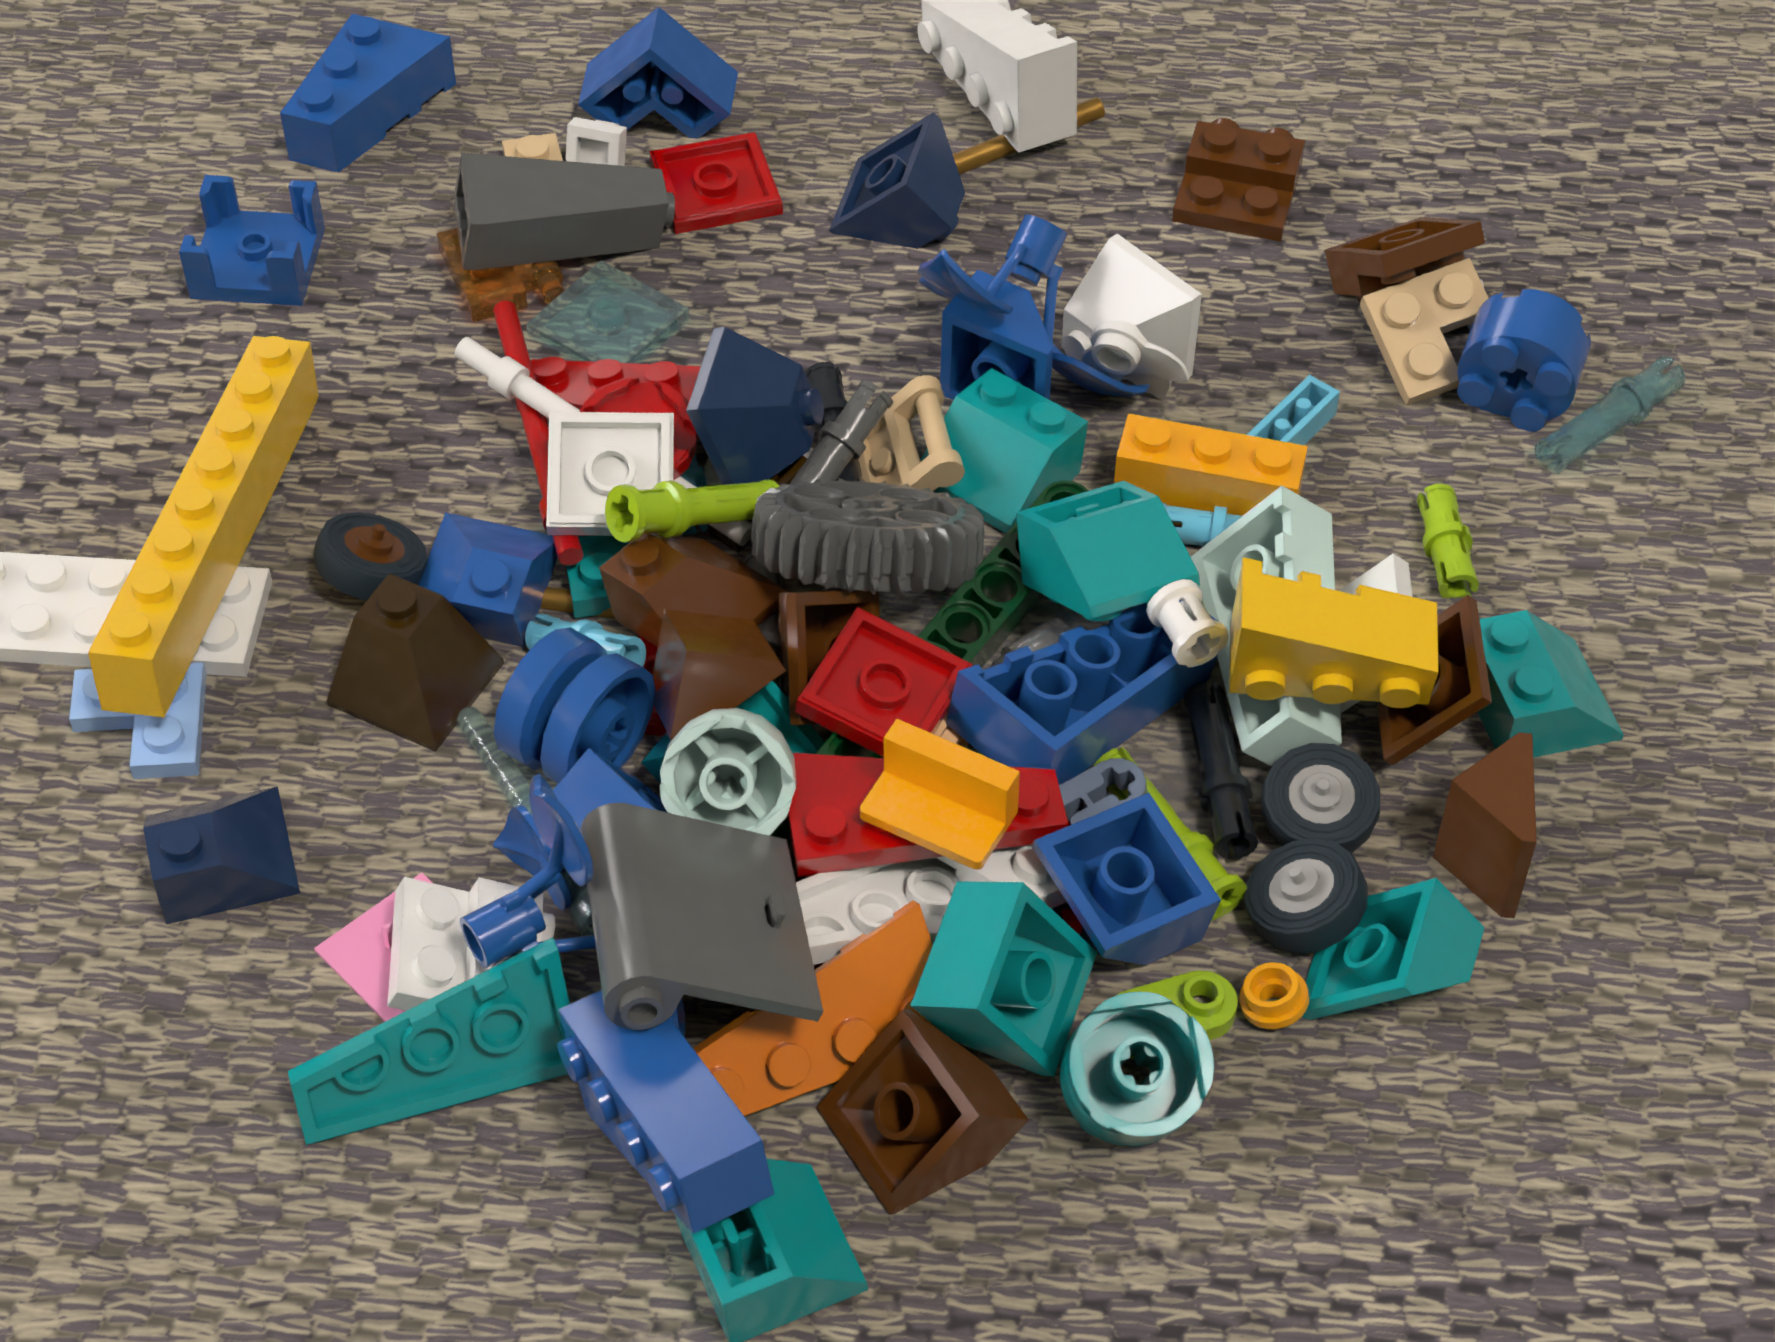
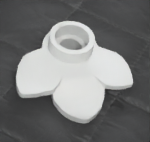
[1081,321,1190,400]

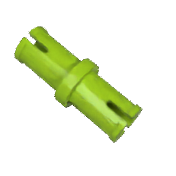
[1417,484,1479,598]

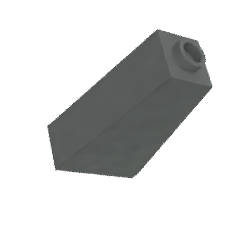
[454,153,675,270]

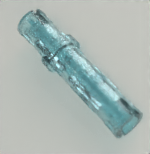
[1535,356,1685,474]

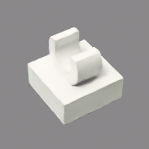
[566,117,627,166]

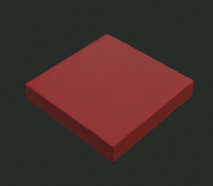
[649,132,783,234]
[795,607,973,757]

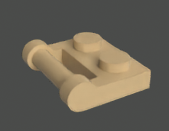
[859,375,965,492]

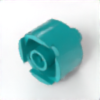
[1060,991,1214,1147]

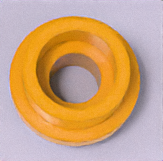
[1239,962,1309,1029]

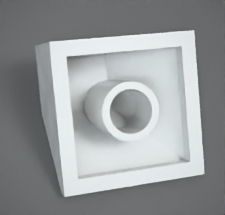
[1061,234,1202,379]

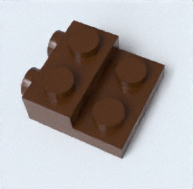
[1172,118,1306,242]
[1324,217,1485,303]

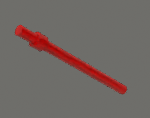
[493,301,583,566]

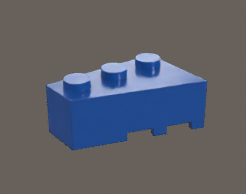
[280,14,456,173]

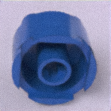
[1457,289,1591,432]

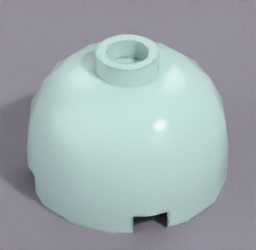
[660,708,797,836]

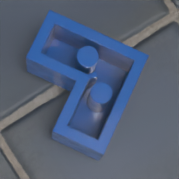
[578,7,738,139]

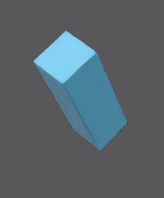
[1247,375,1340,445]

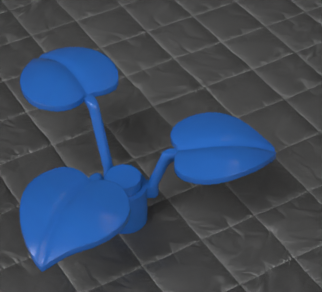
[917,214,1150,398]
[460,774,686,1036]

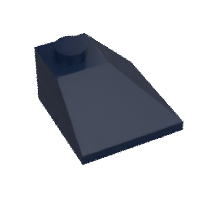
[829,112,965,249]
[686,327,824,485]
[143,786,301,925]

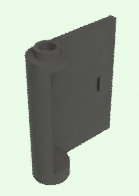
[580,803,824,1030]

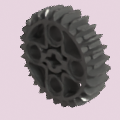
[751,478,984,595]

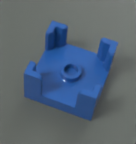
[179,175,325,306]

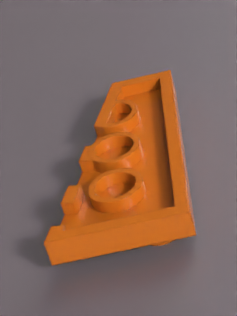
[693,900,935,1116]

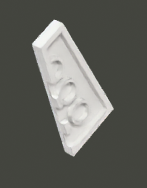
[796,858,959,965]

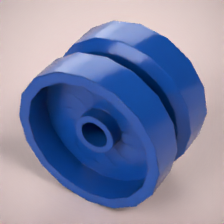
[493,627,656,784]

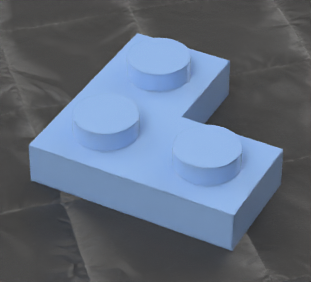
[69,662,207,779]

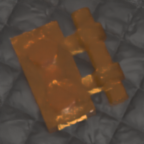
[437,228,565,323]

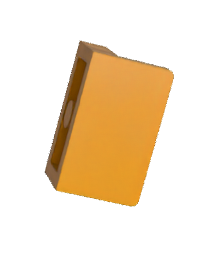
[860,719,1020,870]

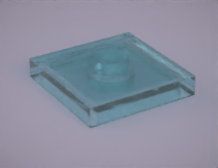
[526,260,690,364]

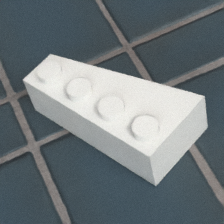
[917,0,1077,153]

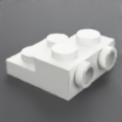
[388,877,555,1011]

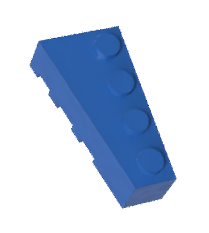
[946,600,1227,785]
[557,990,775,1234]

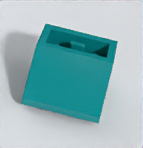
[1016,481,1200,621]
[675,1158,868,1342]

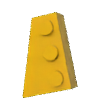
[1229,557,1438,708]

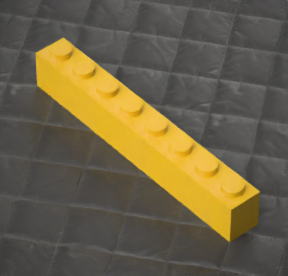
[88,336,319,718]

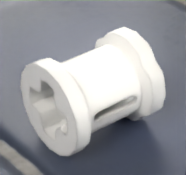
[1146,579,1229,667]

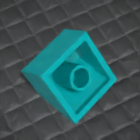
[920,368,1089,533]
[1477,610,1624,758]
[910,881,1097,1077]

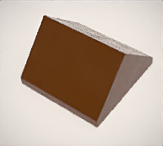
[653,609,786,740]
[1433,732,1537,918]

